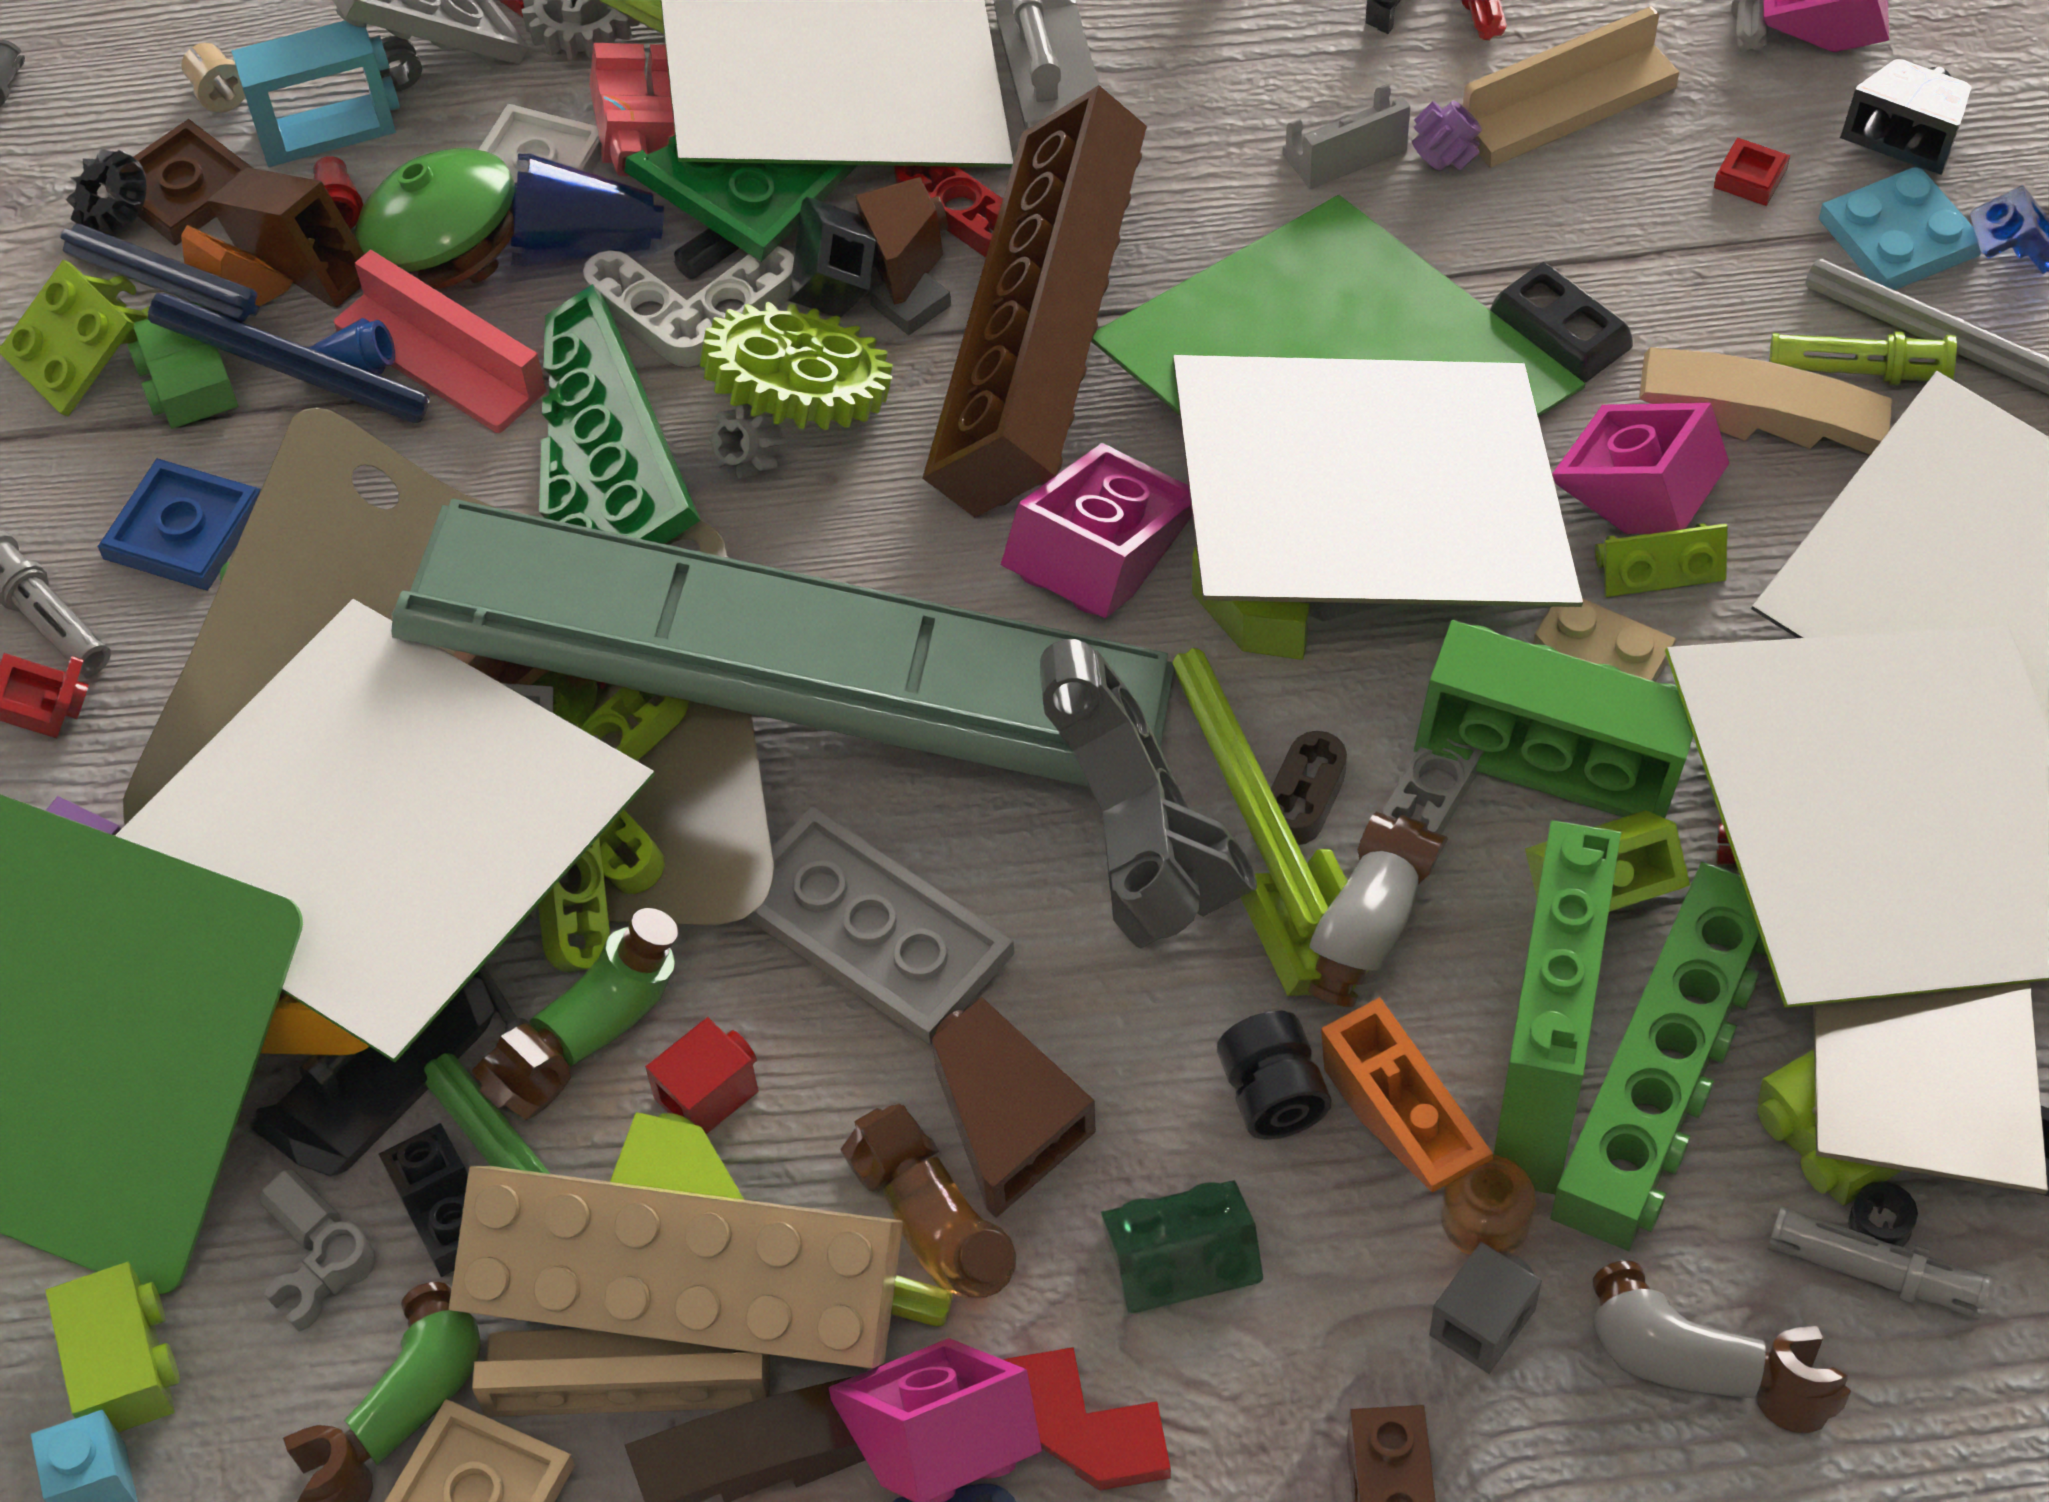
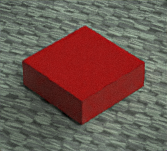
[1714,137,1790,206]

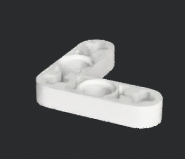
[583,246,794,367]

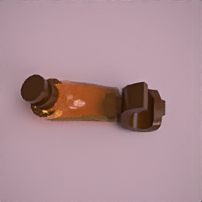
[840,1104,1016,1299]

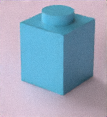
[31,1410,138,1502]

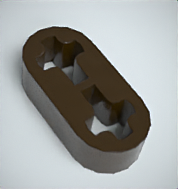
[1271,731,1347,845]

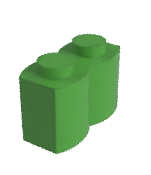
[127,304,239,429]

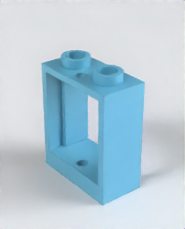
[231,21,400,167]

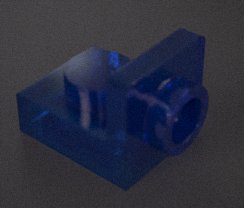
[1970,185,2049,274]

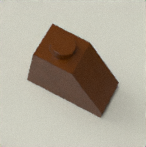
[855,177,948,305]

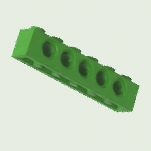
[1550,861,1768,1251]

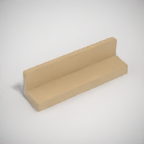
[1463,6,1679,168]
[472,1329,770,1417]

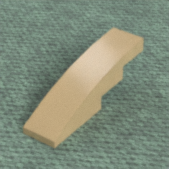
[1639,347,1892,455]

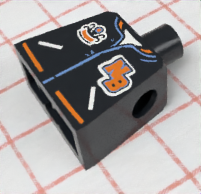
[1840,60,1971,175]

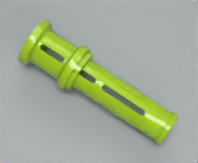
[1769,332,1957,386]

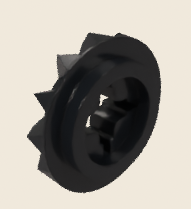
[66,148,147,236]

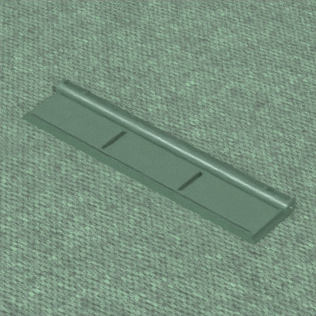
[391,498,1174,787]

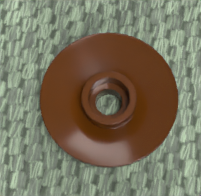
[418,210,517,289]

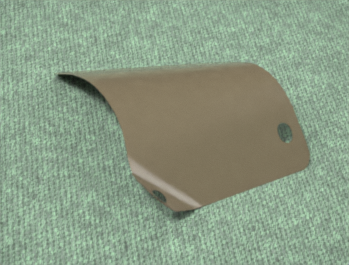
[123,407,774,925]

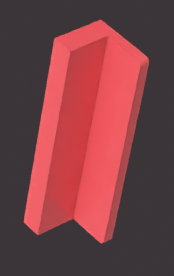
[334,249,547,433]

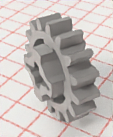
[522,0,640,60]

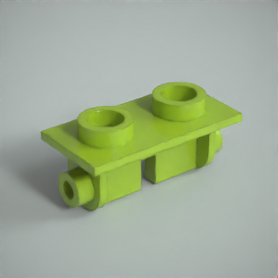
[1594,523,1728,597]

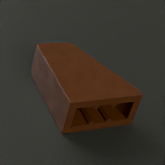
[206,167,364,308]
[932,997,1096,1218]

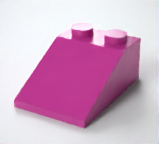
[1000,443,1193,619]

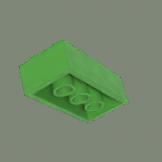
[1414,620,1693,818]

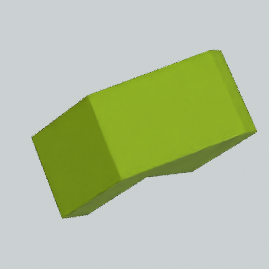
[1192,547,1310,660]

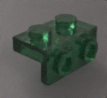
[1101,1180,1263,1313]

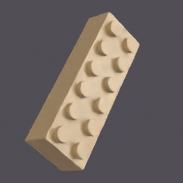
[449,1166,903,1369]

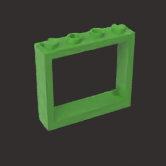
[1489,820,1621,1195]

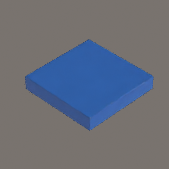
[97,458,261,591]

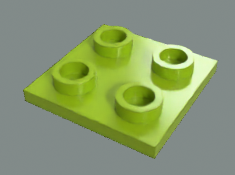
[0,259,150,417]

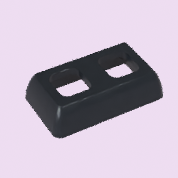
[1490,262,1633,383]

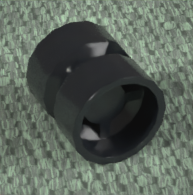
[1217,1010,1332,1140]

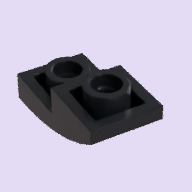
[378,1123,468,1277]

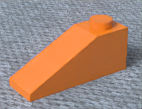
[1321,997,1493,1193]

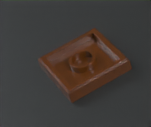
[105,118,253,246]

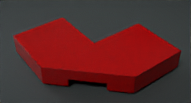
[1003,1347,1171,1491]

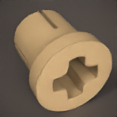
[181,43,245,113]

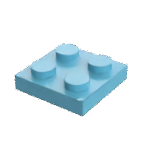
[1819,166,1985,290]

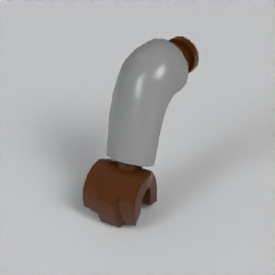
[1308,812,1448,1007]
[1593,1260,1851,1433]

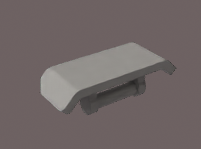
[993,0,1099,130]

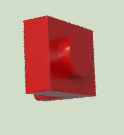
[0,653,89,739]

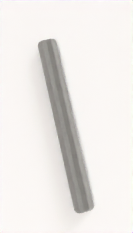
[1806,259,2049,394]

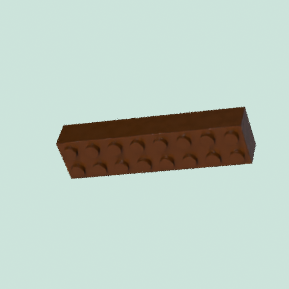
[922,85,1147,518]

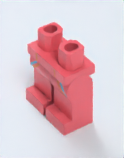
[589,43,675,176]

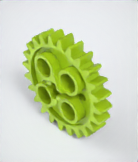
[699,302,893,430]

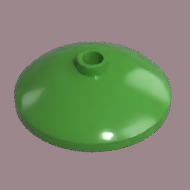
[355,148,515,272]

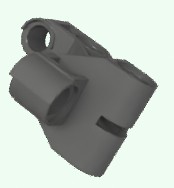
[1040,639,1257,949]

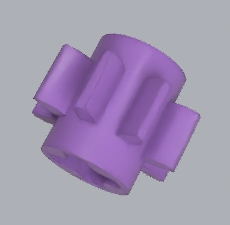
[1412,101,1482,171]

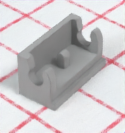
[1282,84,1411,189]

